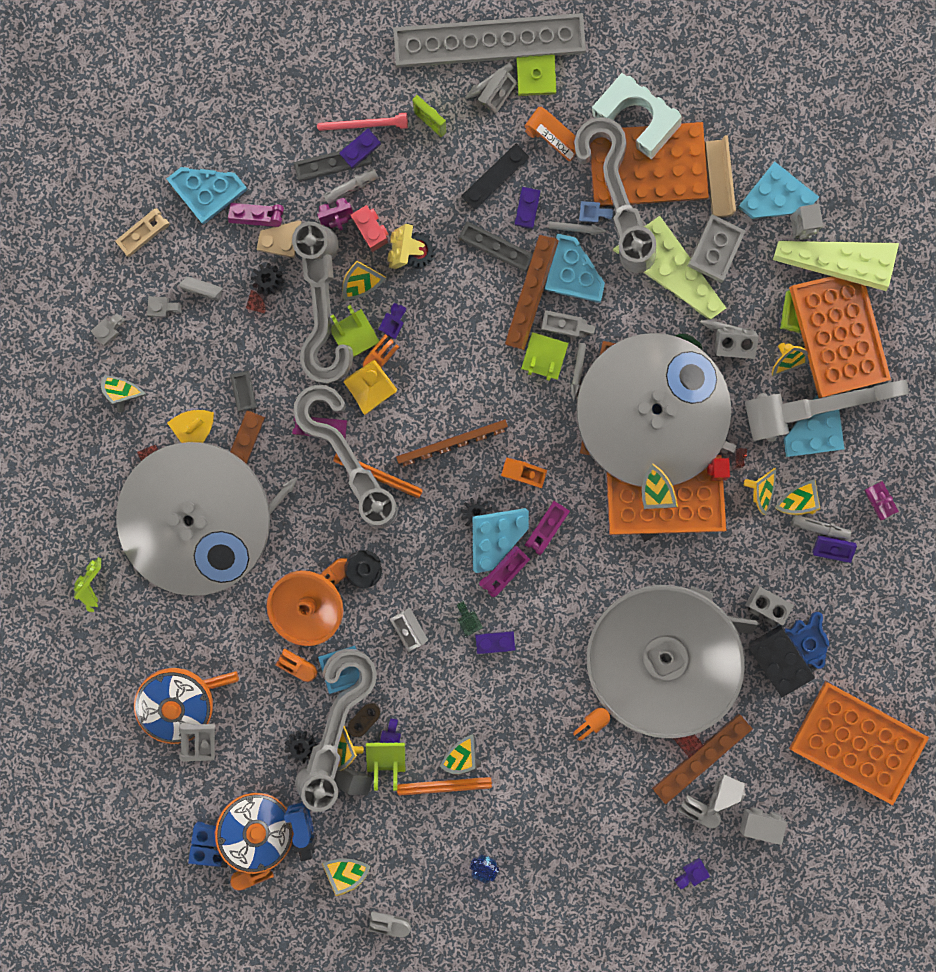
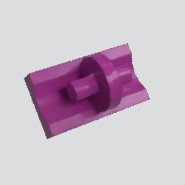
[317,198,353,231]
[864,481,899,521]

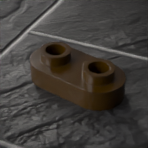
[348,702,381,737]

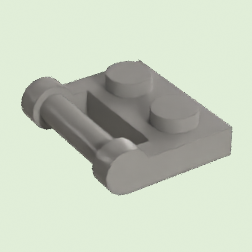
[179,723,215,761]

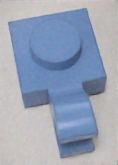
[579,201,613,223]

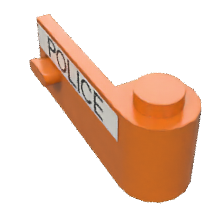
[524,107,576,161]

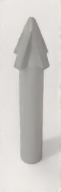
[465,62,513,99]
[549,221,606,236]
[700,319,756,332]
[570,343,586,400]
[269,477,297,514]

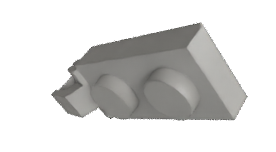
[541,310,596,337]

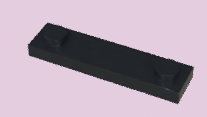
[461,143,529,211]

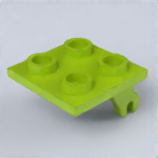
[330,305,379,357]
[521,332,569,381]
[73,557,101,612]
[366,743,406,791]

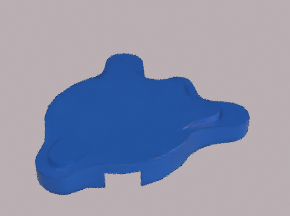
[784,612,829,669]

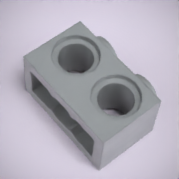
[790,204,823,240]
[714,326,759,359]
[745,586,794,626]

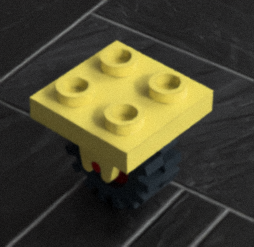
[387,224,436,269]

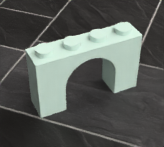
[592,73,682,159]

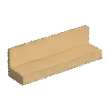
[705,135,736,218]

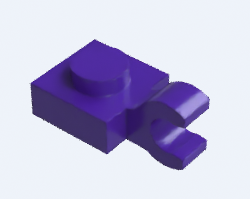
[378,303,406,339]
[380,718,401,743]
[674,858,710,890]

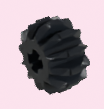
[251,263,284,296]
[460,497,492,529]
[284,730,317,764]

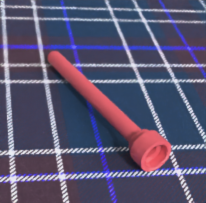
[317,113,408,131]

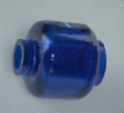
[469,854,499,884]

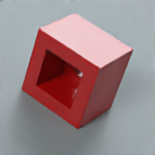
[707,458,730,481]

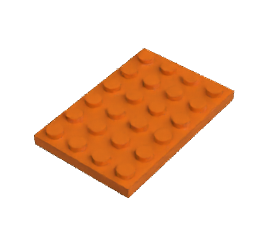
[590,122,709,207]
[789,276,891,398]
[606,455,726,535]
[789,681,929,805]

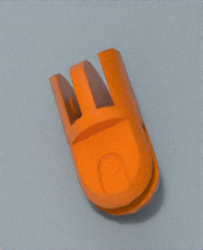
[363,334,399,368]
[320,558,347,586]
[275,648,317,682]
[573,708,610,741]
[230,869,274,891]

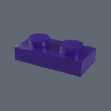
[339,128,381,169]
[514,187,541,229]
[812,535,857,563]
[475,631,515,654]

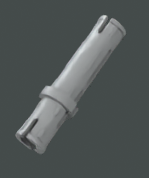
[323,167,379,205]
[791,515,851,541]

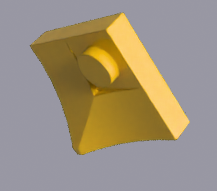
[343,360,397,415]

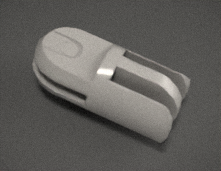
[678,795,721,829]
[369,911,411,938]

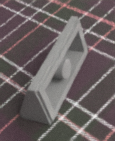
[478,68,518,114]
[179,277,223,301]
[390,608,428,652]
[728,616,758,634]

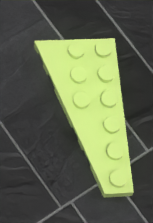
[613,216,726,319]
[773,241,899,291]

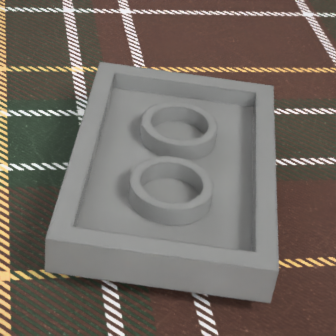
[688,214,745,283]

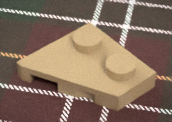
[257,221,302,258]

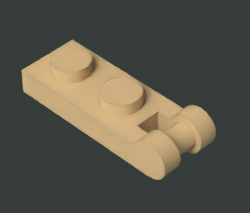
[115,208,170,257]

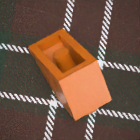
[501,458,547,488]

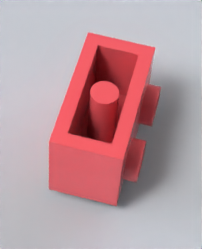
[351,205,389,252]

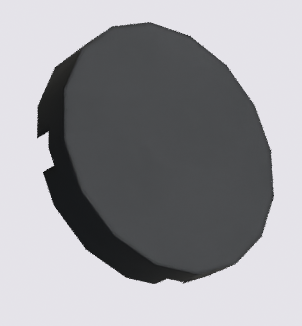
[345,550,382,588]

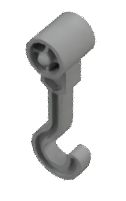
[574,117,656,273]
[292,221,353,383]
[745,380,910,442]
[293,385,398,529]
[295,649,377,812]

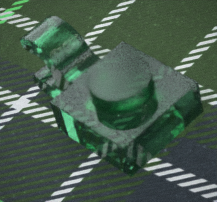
[457,601,483,636]

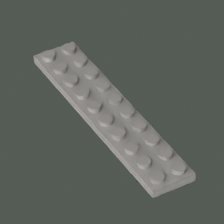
[393,13,586,68]

